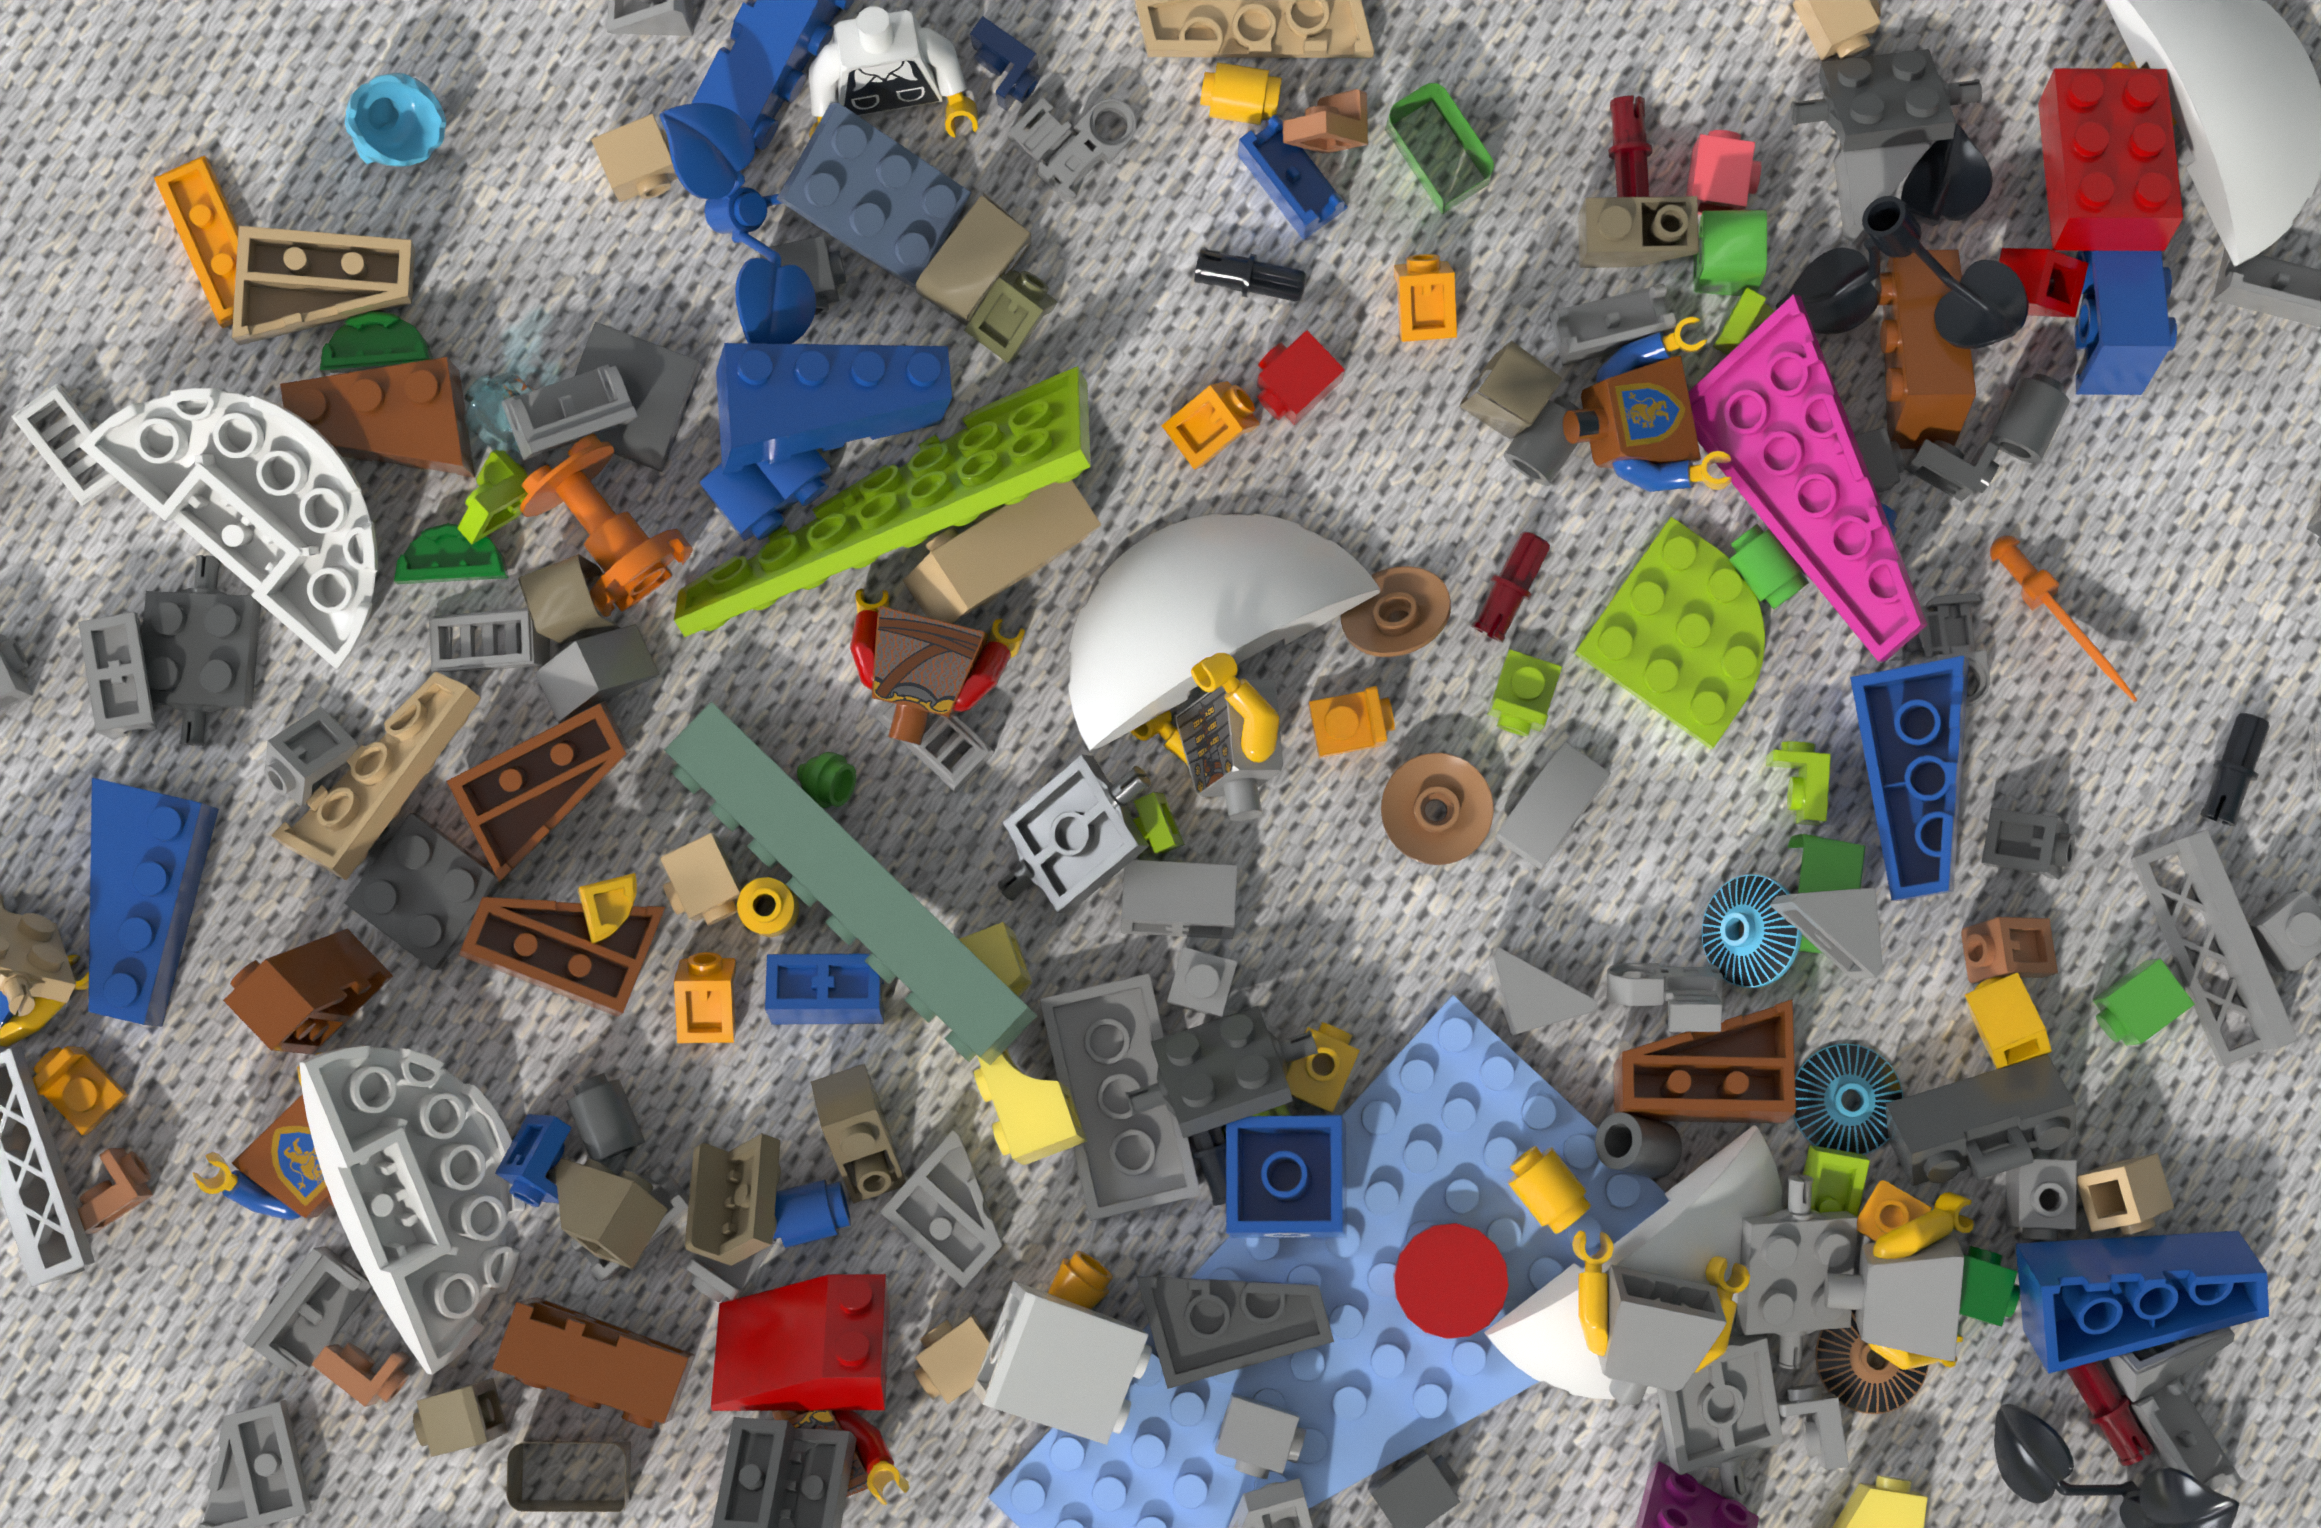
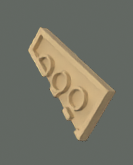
[1135,0,1374,58]
[271,672,481,881]

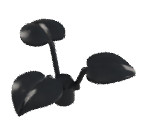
[1776,124,2029,349]
[1994,1404,2239,1528]

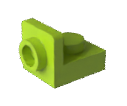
[457,447,528,544]
[1487,649,1562,736]
[1766,741,1831,826]

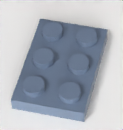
[777,102,972,287]

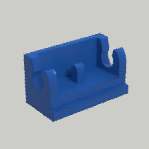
[1238,115,1348,241]
[765,954,884,1025]

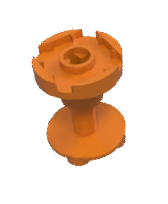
[520,434,693,617]

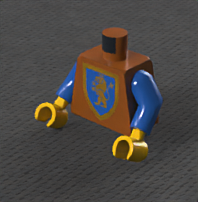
[1563,317,1732,492]
[192,1052,336,1221]

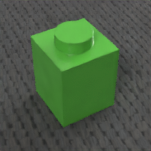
[2092,958,2195,1046]

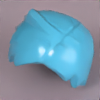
[344,73,446,167]

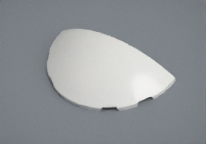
[2105,0,2321,267]
[79,388,378,670]
[1068,513,1380,753]
[299,1045,525,1375]
[1484,1125,1783,1399]

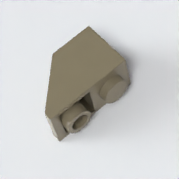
[1578,196,1699,268]
[811,1063,906,1204]
[555,1158,668,1269]

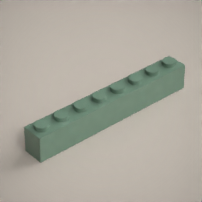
[664,702,1038,1065]

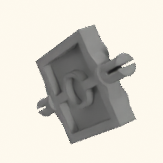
[1736,1175,1857,1369]
[1657,1334,1783,1498]

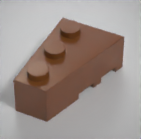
[1875,249,1976,449]
[280,357,475,478]
[446,702,631,882]
[458,897,665,1017]
[223,928,393,1054]
[1613,999,1796,1124]
[492,1297,696,1429]

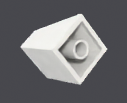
[972,1280,1152,1445]

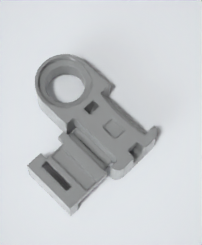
[1007,97,1136,202]
[1889,593,1990,707]
[1606,963,1723,1032]

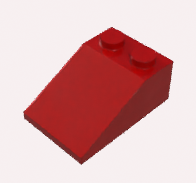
[711,1274,890,1411]

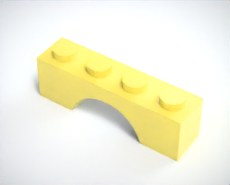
[959,922,1087,1165]

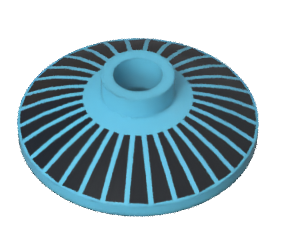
[1702,875,1802,988]
[1793,1044,1903,1155]

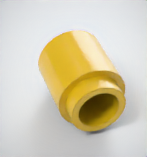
[1200,62,1282,125]
[737,877,799,937]
[1507,1146,1591,1234]

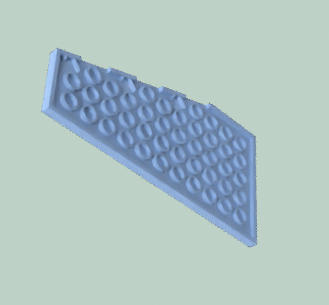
[988,995,1669,1528]

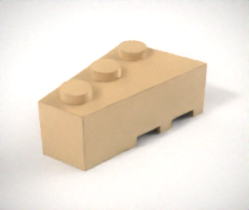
[232,226,415,346]
[902,480,1101,624]

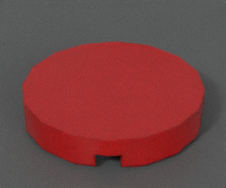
[1393,1223,1509,1339]

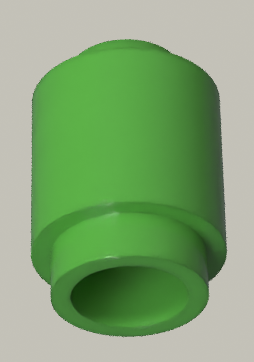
[1729,524,1810,609]

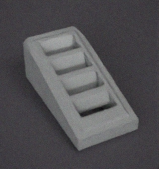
[429,608,550,672]
[875,702,994,794]
[2102,1327,2235,1402]

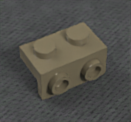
[685,1133,781,1266]

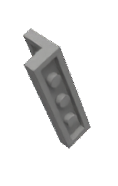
[2131,829,2298,1067]
[0,1047,95,1287]

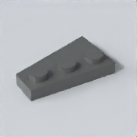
[1136,1276,1334,1389]

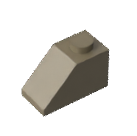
[413,1378,508,1457]

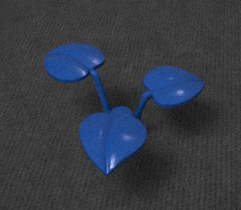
[659,103,816,344]

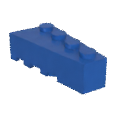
[691,0,855,150]
[2074,251,2177,395]
[716,343,952,475]
[1850,656,1969,901]
[88,778,219,1027]
[2016,1231,2269,1374]

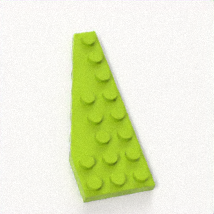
[674,366,1091,637]

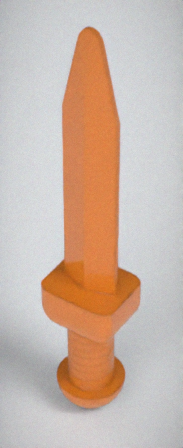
[1990,536,2137,702]

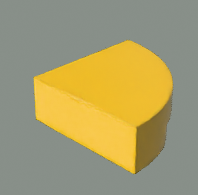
[578,873,637,944]

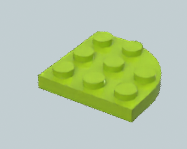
[1574,516,1765,749]

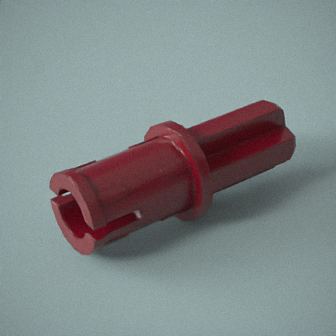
[1608,95,1653,197]
[1471,531,1550,643]
[2067,1361,2154,1466]

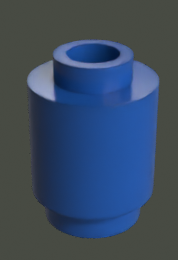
[773,1179,851,1248]

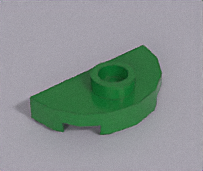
[320,311,433,374]
[394,523,509,584]

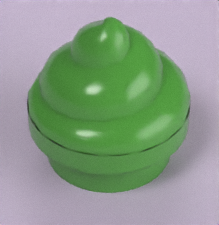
[797,752,856,808]

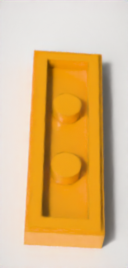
[154,155,239,328]

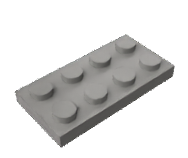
[1039,973,1201,1221]

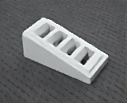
[11,384,118,506]

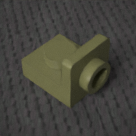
[964,270,1058,363]

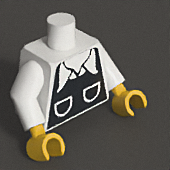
[809,6,978,138]

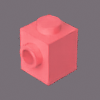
[1686,130,1761,215]

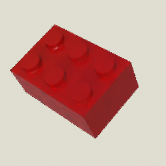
[2038,68,2183,251]

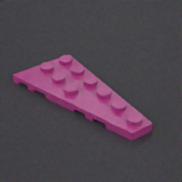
[1688,294,1927,662]

